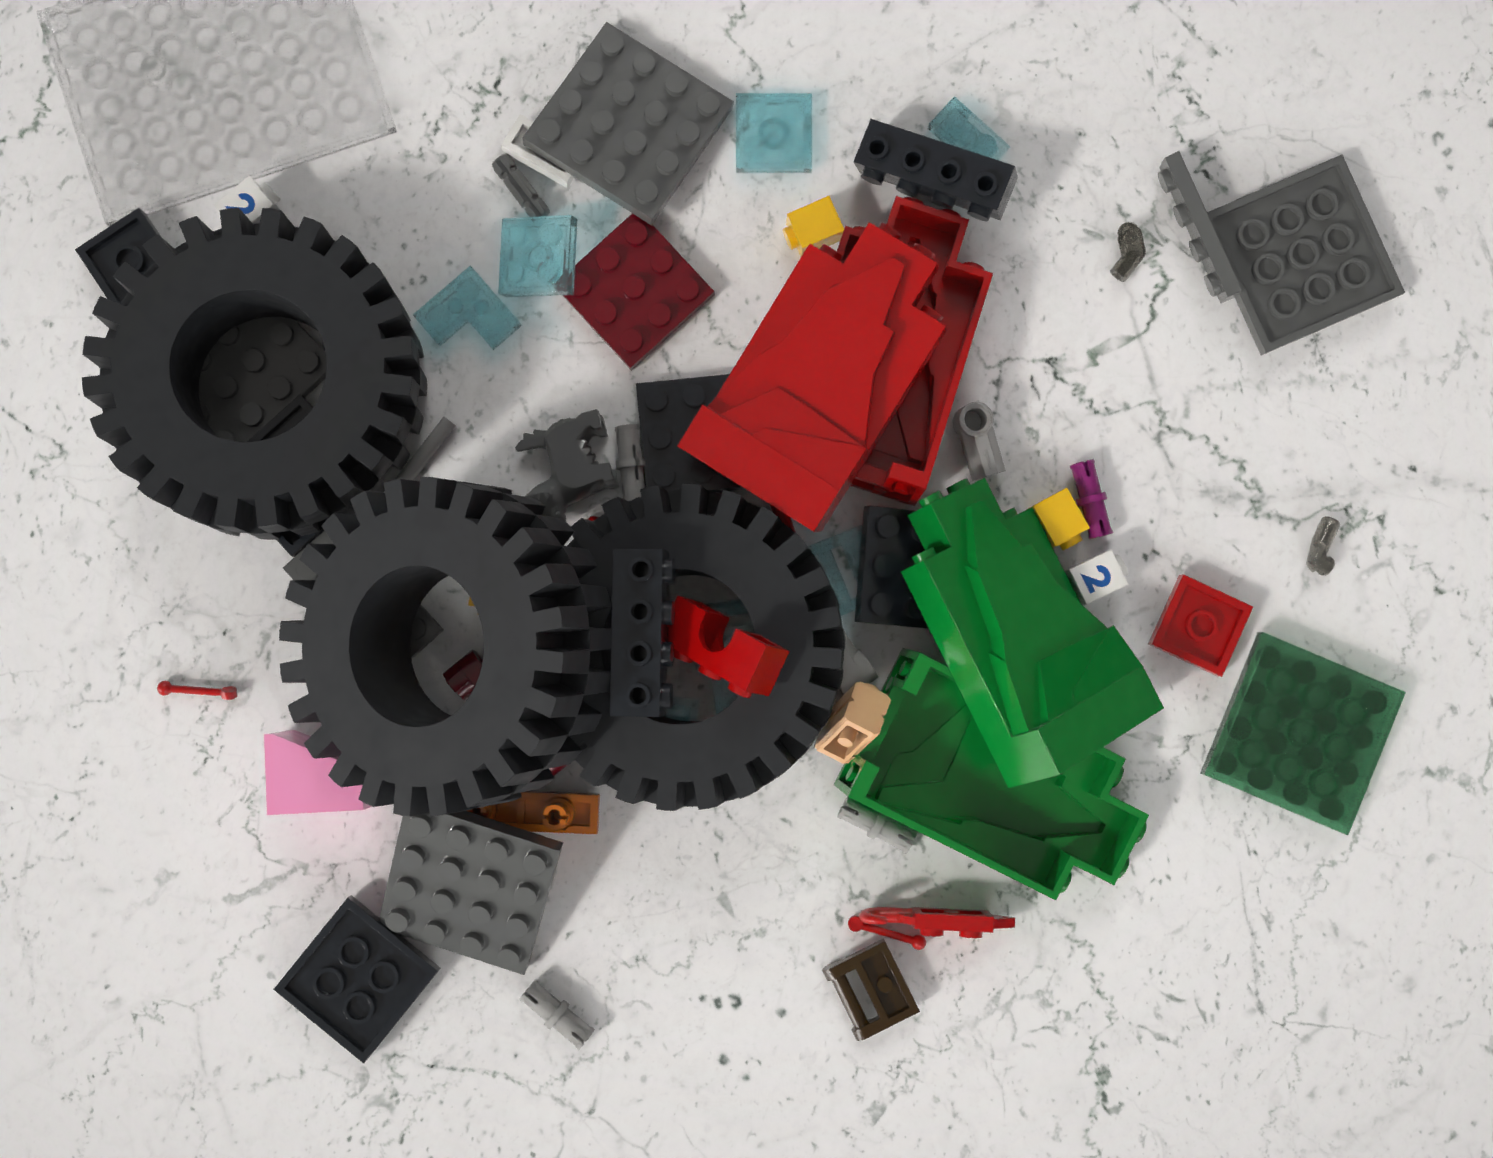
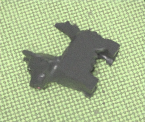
[515,409,620,521]

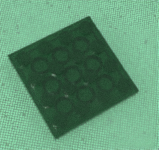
[1200,632,1406,835]

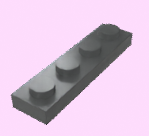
[1158,151,1242,303]

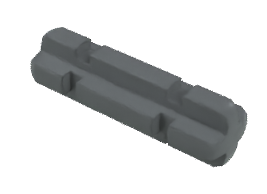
[492,154,550,223]

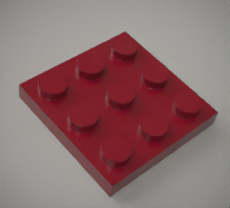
[553,213,715,371]

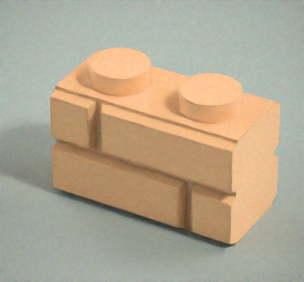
[814,681,891,764]

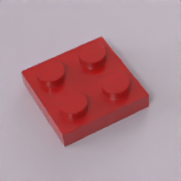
[1148,574,1253,677]

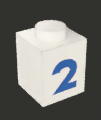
[213,176,281,224]
[1064,549,1129,605]

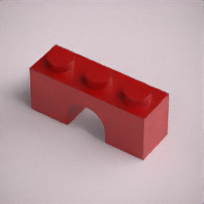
[668,596,790,698]

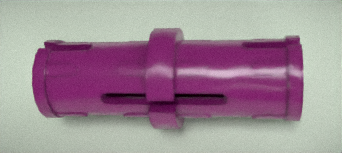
[1070,459,1113,539]

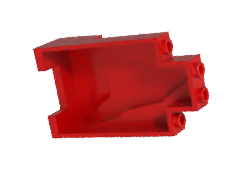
[837,196,993,507]
[678,222,947,532]

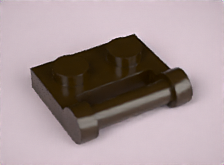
[822,938,920,1041]

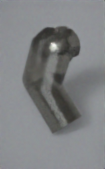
[1110,222,1146,282]
[1306,516,1340,576]

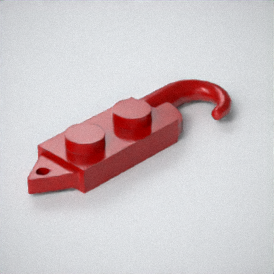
[859,907,1015,938]

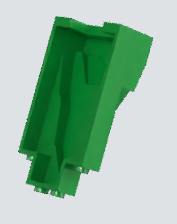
[901,478,1164,788]
[834,648,1149,900]

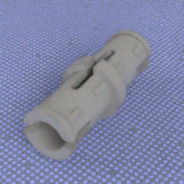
[615,424,646,501]
[837,796,917,854]
[519,980,595,1050]

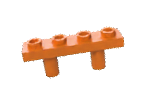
[466,791,600,834]

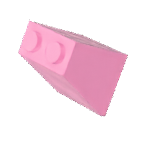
[264,730,372,815]

